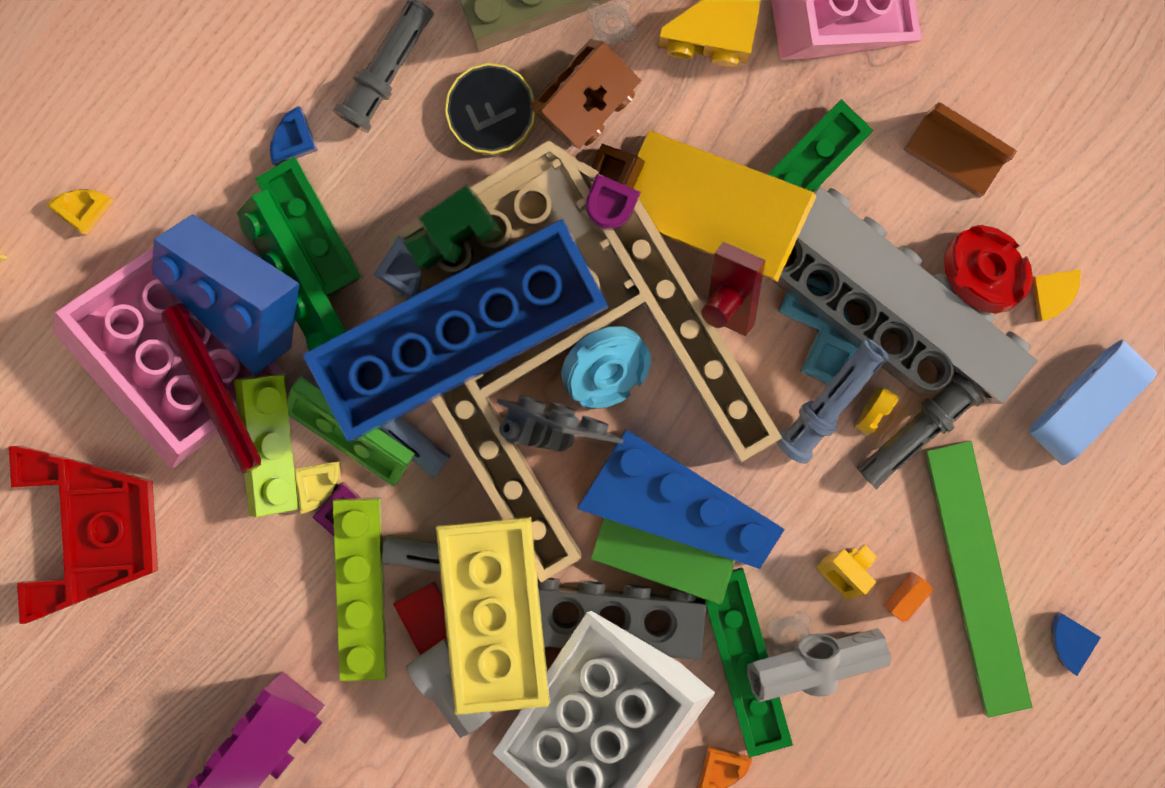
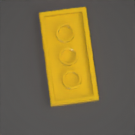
[633,130,816,282]

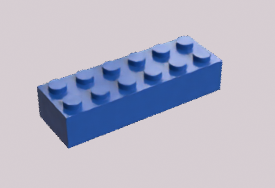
[303,219,608,441]

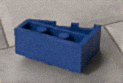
[152,214,299,376]

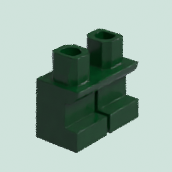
[403,185,503,270]

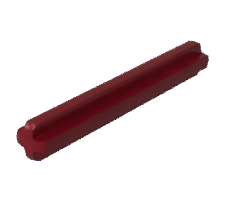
[161,303,261,474]

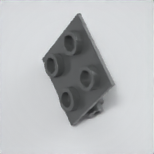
[497,395,624,452]

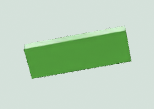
[287,377,415,487]
[591,518,735,604]

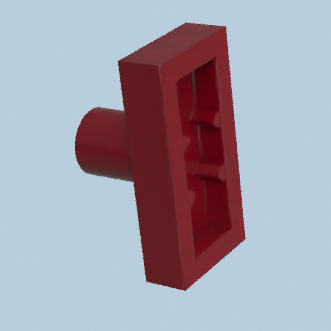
[701,242,765,336]

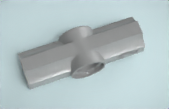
[747,628,891,702]

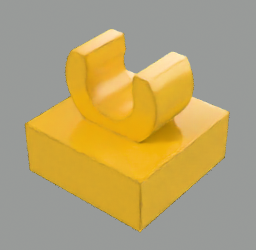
[815,544,877,600]

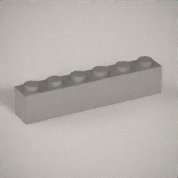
[798,186,1038,404]

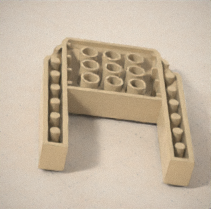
[388,141,782,582]

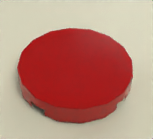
[944,225,1033,314]

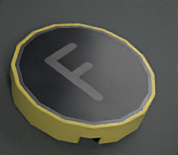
[445,63,536,156]

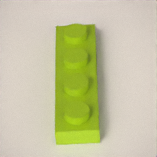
[333,497,387,681]

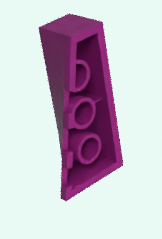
[187,672,325,788]

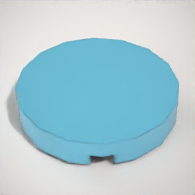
[561,326,651,409]

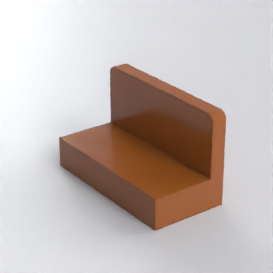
[903,102,1017,198]

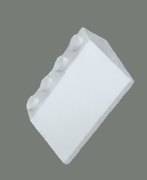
[493,611,715,788]

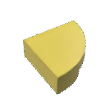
[294,461,341,514]

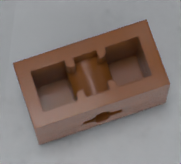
[529,39,642,149]

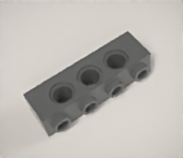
[537,577,706,660]

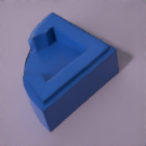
[270,106,318,166]
[1051,611,1101,676]

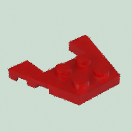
[9,445,158,624]

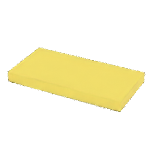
[436,517,550,715]

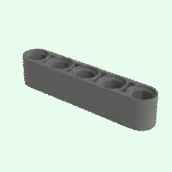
[770,238,953,394]

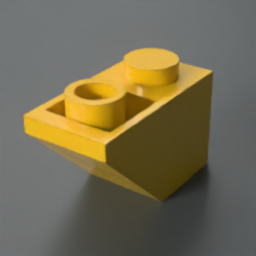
[658,0,761,67]

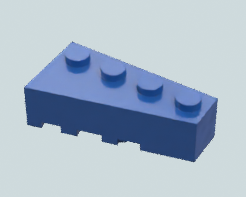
[577,429,785,569]

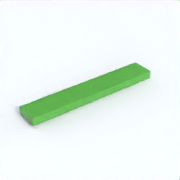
[924,441,1033,718]

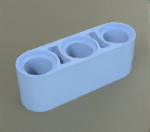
[1028,339,1157,465]

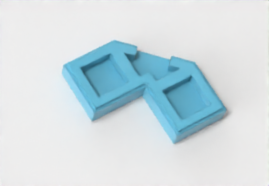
[777,276,858,384]

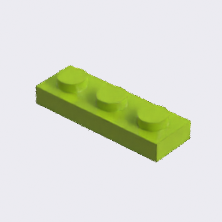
[234,374,298,517]

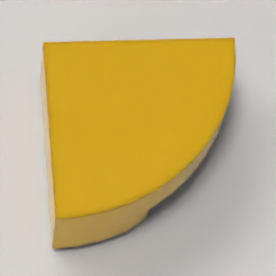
[46,189,114,235]
[1032,269,1081,322]
[854,388,898,435]

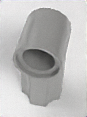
[406,639,493,739]

